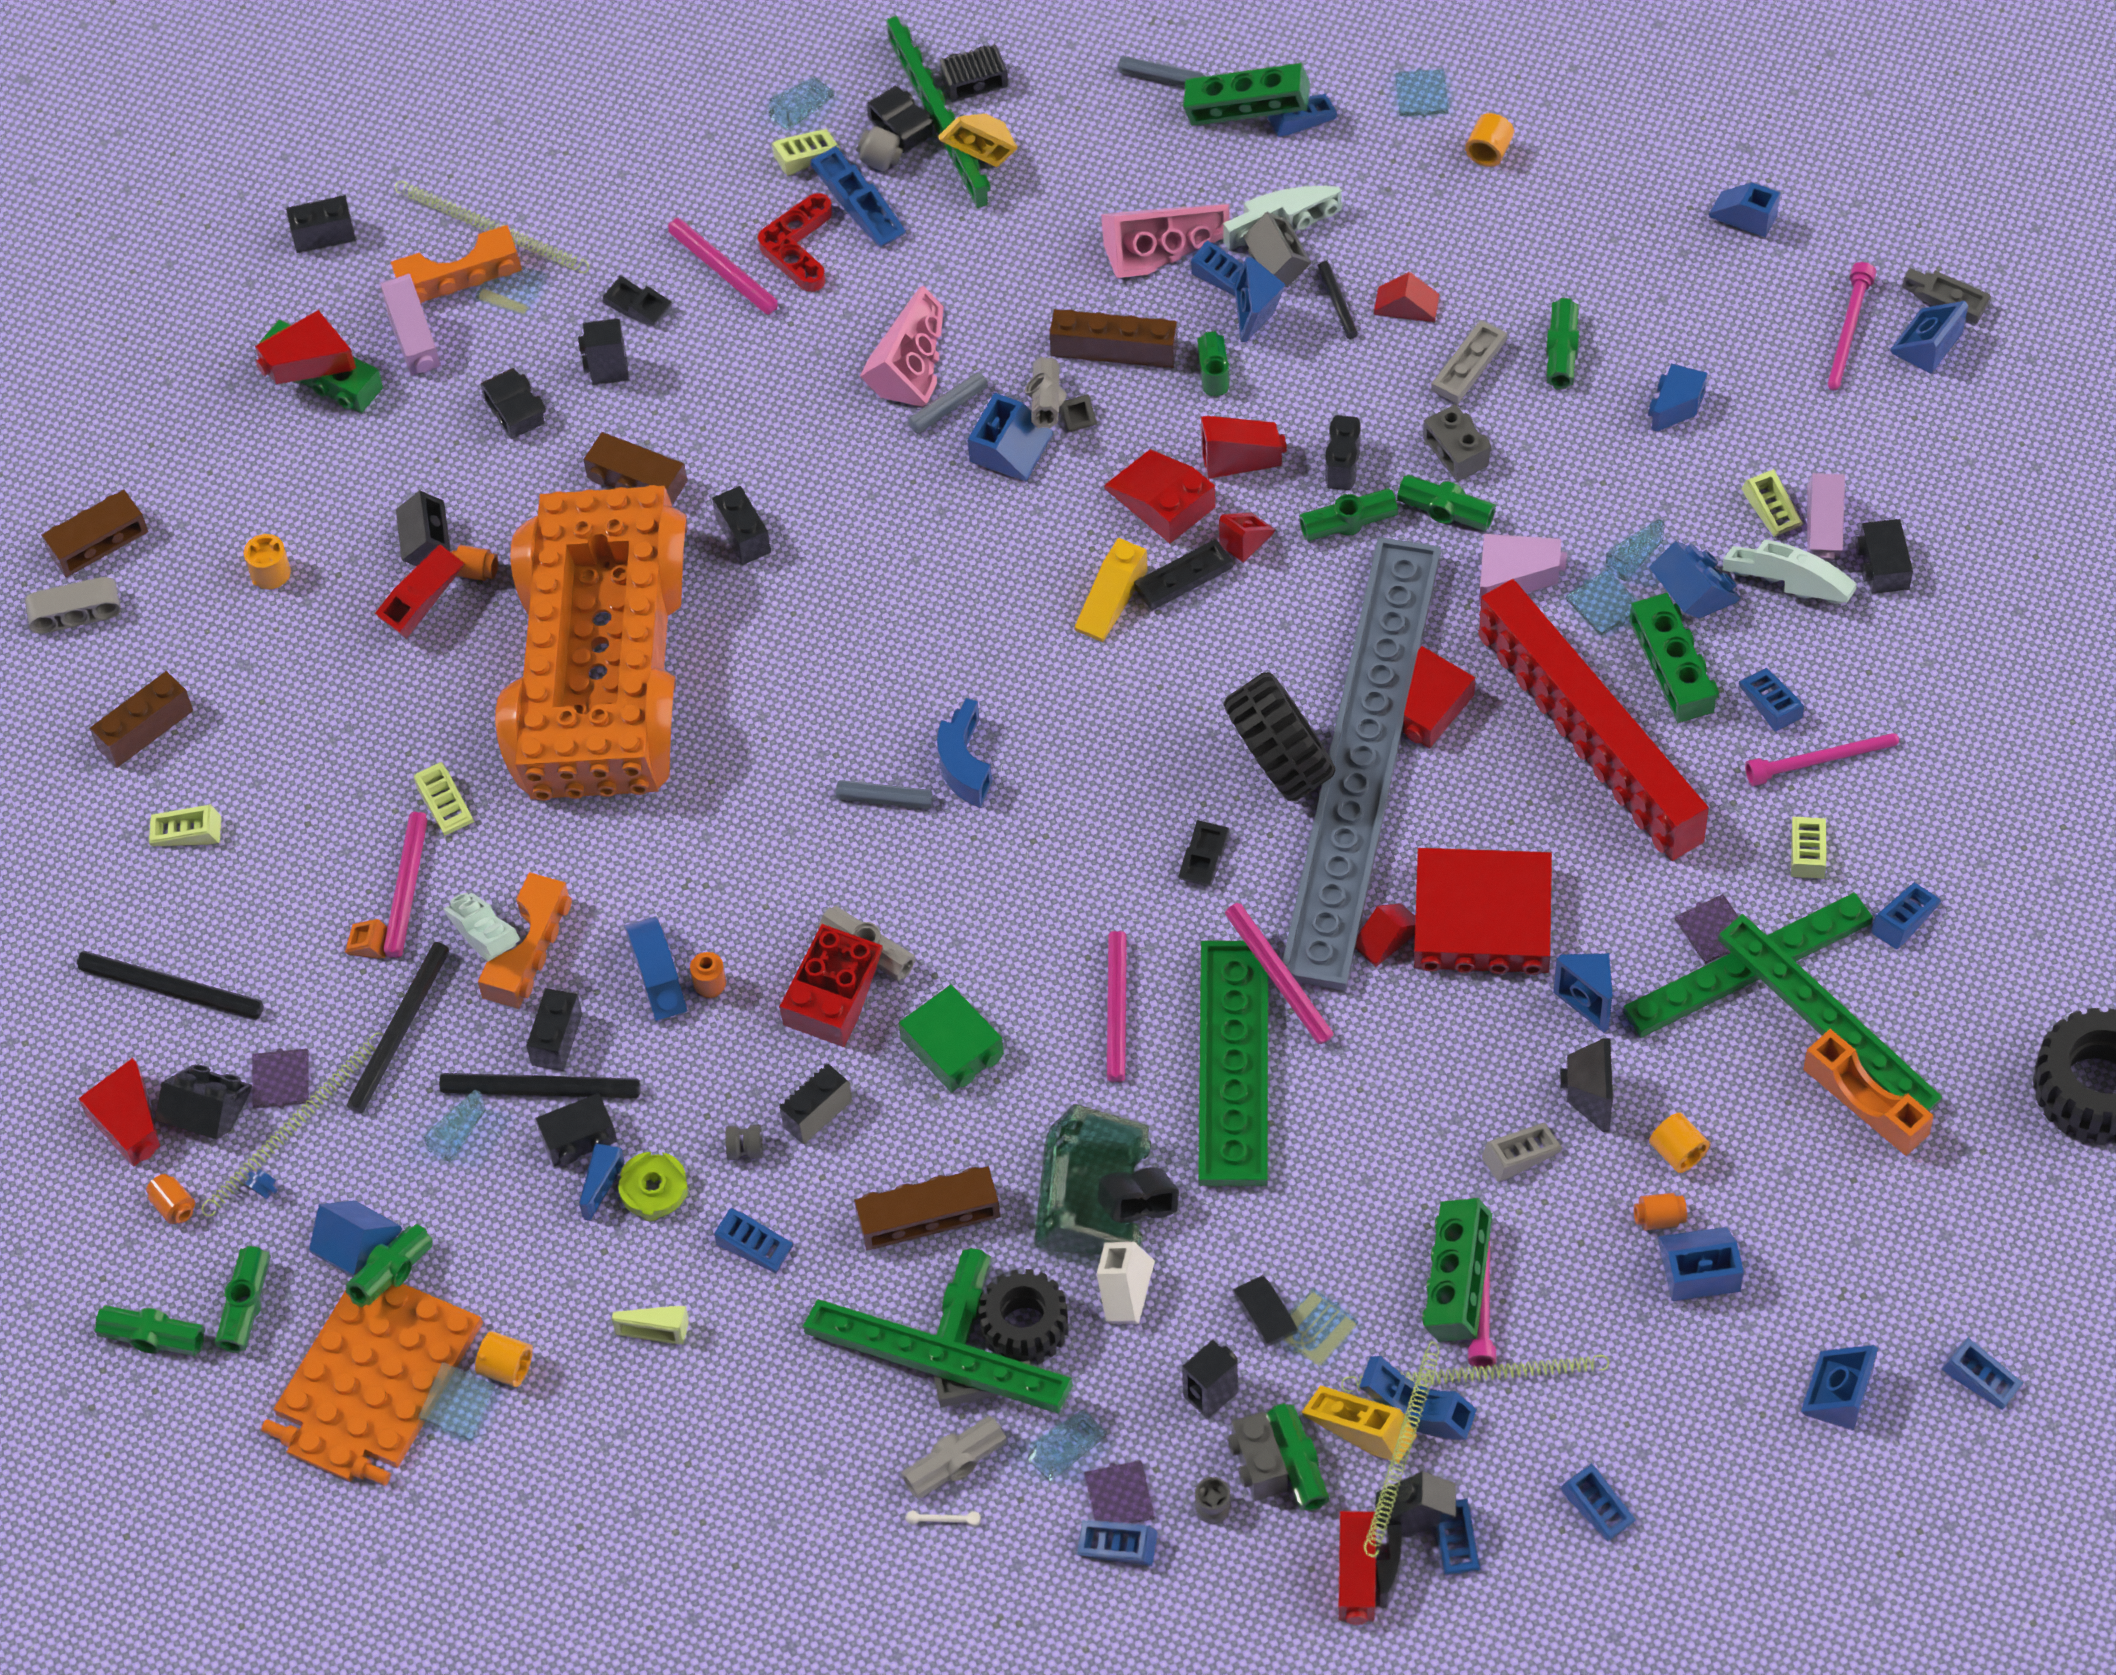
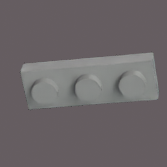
[1431,320,1507,404]

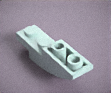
[1223,186,1342,251]
[1723,539,1857,604]
[443,893,520,961]

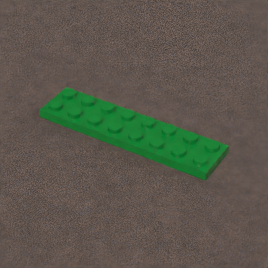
[1198,941,1268,1186]

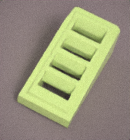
[772,129,840,176]
[1741,469,1803,537]
[414,762,474,836]
[149,804,221,846]
[1791,817,1827,879]
[612,1306,689,1345]

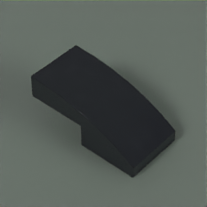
[602,275,672,326]
[1178,820,1230,887]
[1232,1275,1298,1348]
[1376,1524,1402,1608]

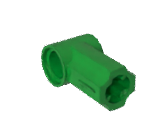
[1197,331,1230,396]

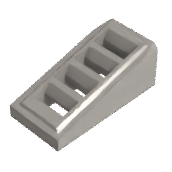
[1482,1122,1562,1182]

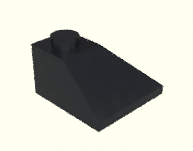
[1559,1038,1613,1132]

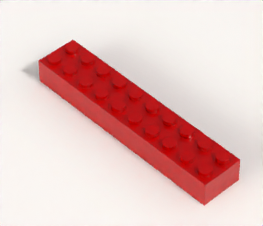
[1478,578,1709,861]

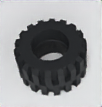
[979,1269,1069,1365]

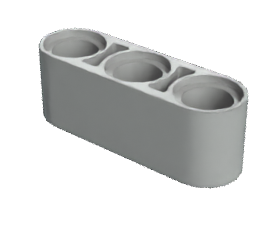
[25,577,121,634]

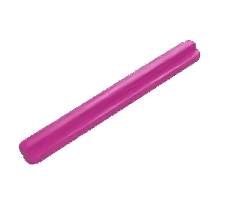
[668,218,778,315]
[384,811,428,958]
[1225,903,1333,1044]
[1107,931,1127,1082]

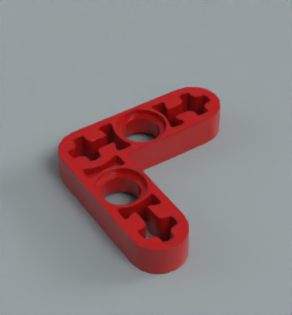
[758,193,833,292]

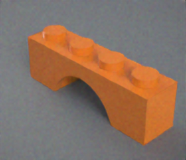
[390,225,523,304]
[478,872,572,1009]
[1803,1029,1934,1156]

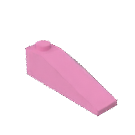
[1101,204,1230,278]
[860,286,944,407]

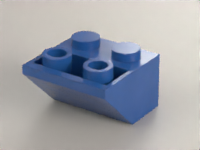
[967,392,1053,482]
[1649,541,1741,619]
[1658,1227,1744,1302]

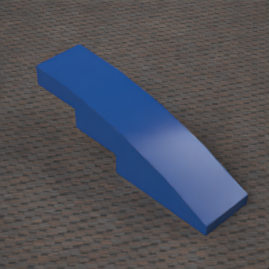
[810,145,906,248]

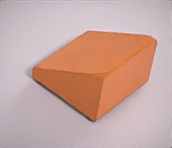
[345,919,388,959]

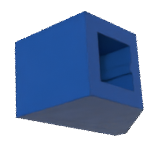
[1709,182,1781,238]
[1648,363,1708,432]

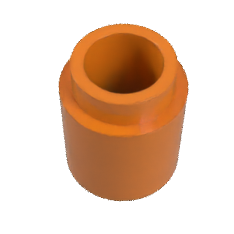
[451,545,499,581]
[690,952,726,998]
[146,1174,195,1224]
[1633,1193,1687,1231]

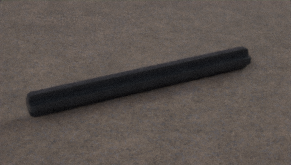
[347,942,449,1114]
[76,951,264,1019]
[439,1073,641,1099]

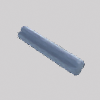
[1118,55,1205,87]
[908,372,988,434]
[836,780,933,809]

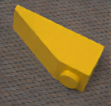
[938,113,1018,168]
[1074,537,1148,642]
[1301,1385,1417,1463]

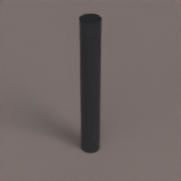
[1318,261,1358,339]

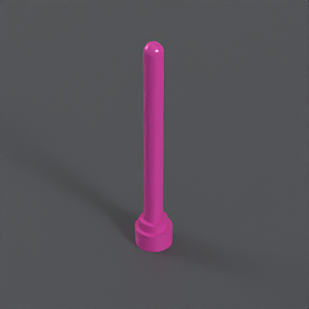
[1828,262,1877,391]
[1745,733,1899,787]
[1468,1239,1496,1368]

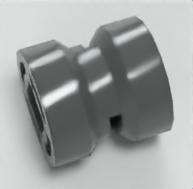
[725,1124,763,1160]
[1195,1477,1231,1524]

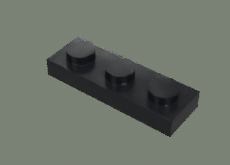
[1134,539,1233,611]

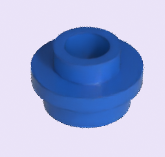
[245,1169,278,1199]

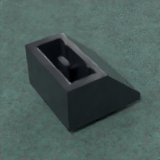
[155,1064,252,1140]

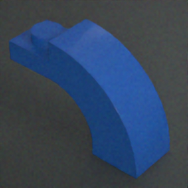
[937,698,992,808]
[624,916,688,1021]
[1359,1356,1477,1440]

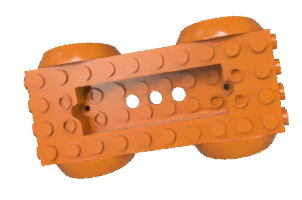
[495,485,687,801]

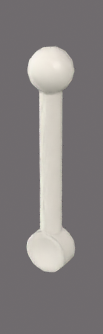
[906,1510,981,1527]

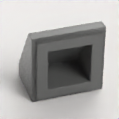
[1059,394,1097,433]

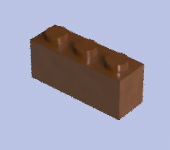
[583,431,688,505]
[41,489,148,578]
[90,671,193,768]

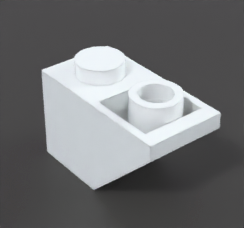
[1097,1242,1155,1324]

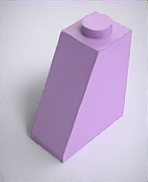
[380,274,440,376]
[1807,473,1845,561]
[1479,534,1567,605]

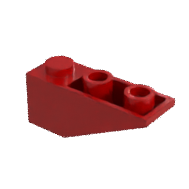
[374,545,465,639]

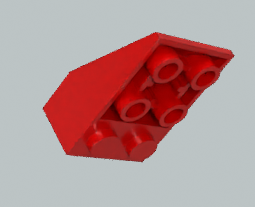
[779,924,883,1047]

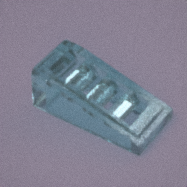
[768,77,835,130]
[1605,519,1665,582]
[423,1090,486,1162]
[1028,1409,1107,1481]

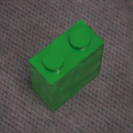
[898,984,1004,1093]

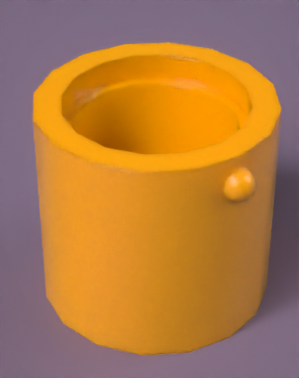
[1465,113,1514,167]
[243,534,291,589]
[1649,1112,1710,1173]
[475,1331,533,1387]

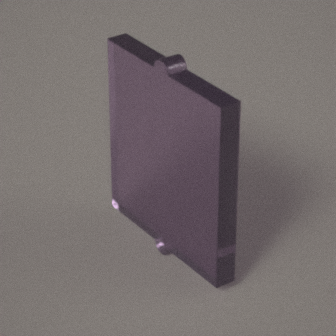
[1675,894,1739,964]
[252,1048,309,1109]
[1084,1460,1155,1531]

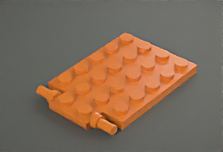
[261,1284,483,1486]

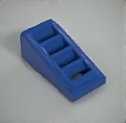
[1268,94,1338,137]
[1191,240,1243,296]
[1739,667,1804,732]
[1871,882,1941,949]
[579,1144,625,1221]
[714,1208,793,1273]
[1941,1337,2024,1410]
[1559,1463,1637,1542]
[1434,1498,1480,1576]
[1076,1519,1157,1566]

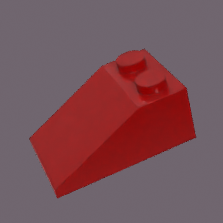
[1104,449,1216,544]

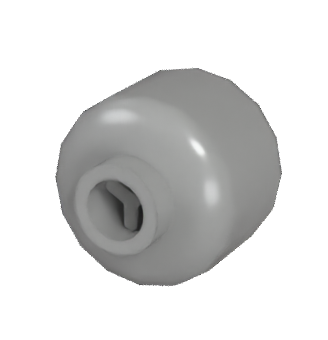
[856,127,903,171]

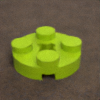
[618,1152,688,1221]

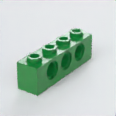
[1183,63,1310,126]
[258,319,383,414]
[1629,592,1719,724]
[1422,1197,1493,1342]

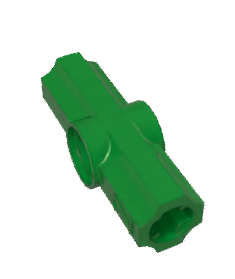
[1546,298,1579,389]
[1397,474,1496,531]
[1299,488,1398,542]
[346,1224,433,1308]
[215,1246,271,1353]
[936,1247,992,1345]
[95,1305,205,1357]
[1266,1403,1329,1512]

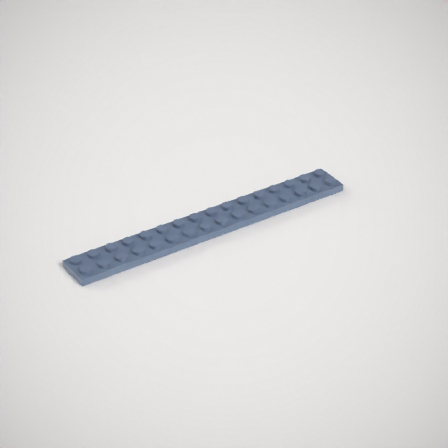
[1282,537,1441,991]

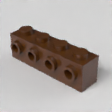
[1049,309,1178,368]
[854,1166,1001,1251]

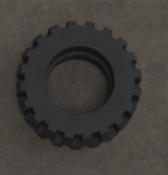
[1223,672,1336,801]
[2033,1008,2116,1145]

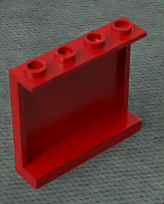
[1414,848,1552,975]

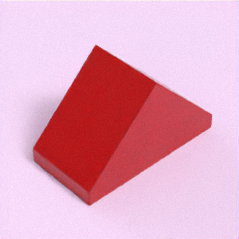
[1374,271,1440,322]
[1219,512,1276,563]
[1355,903,1415,967]

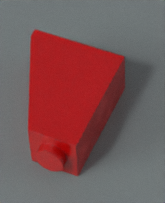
[255,309,356,385]
[1201,416,1287,479]
[1403,646,1476,749]
[78,1057,161,1167]
[1338,1511,1376,1625]

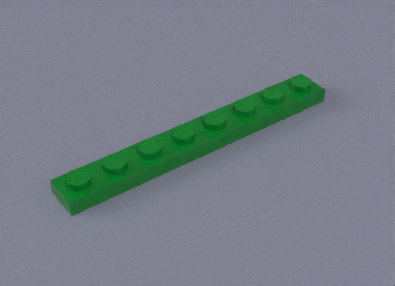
[886,15,991,209]
[1623,892,1873,1038]
[1718,913,1942,1112]
[803,1299,1073,1414]

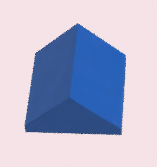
[1234,257,1286,342]
[1890,301,1968,374]
[1553,953,1613,1033]
[309,1200,403,1277]
[1801,1345,1878,1431]

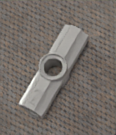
[1025,357,1067,429]
[818,905,916,981]
[901,1415,1007,1500]

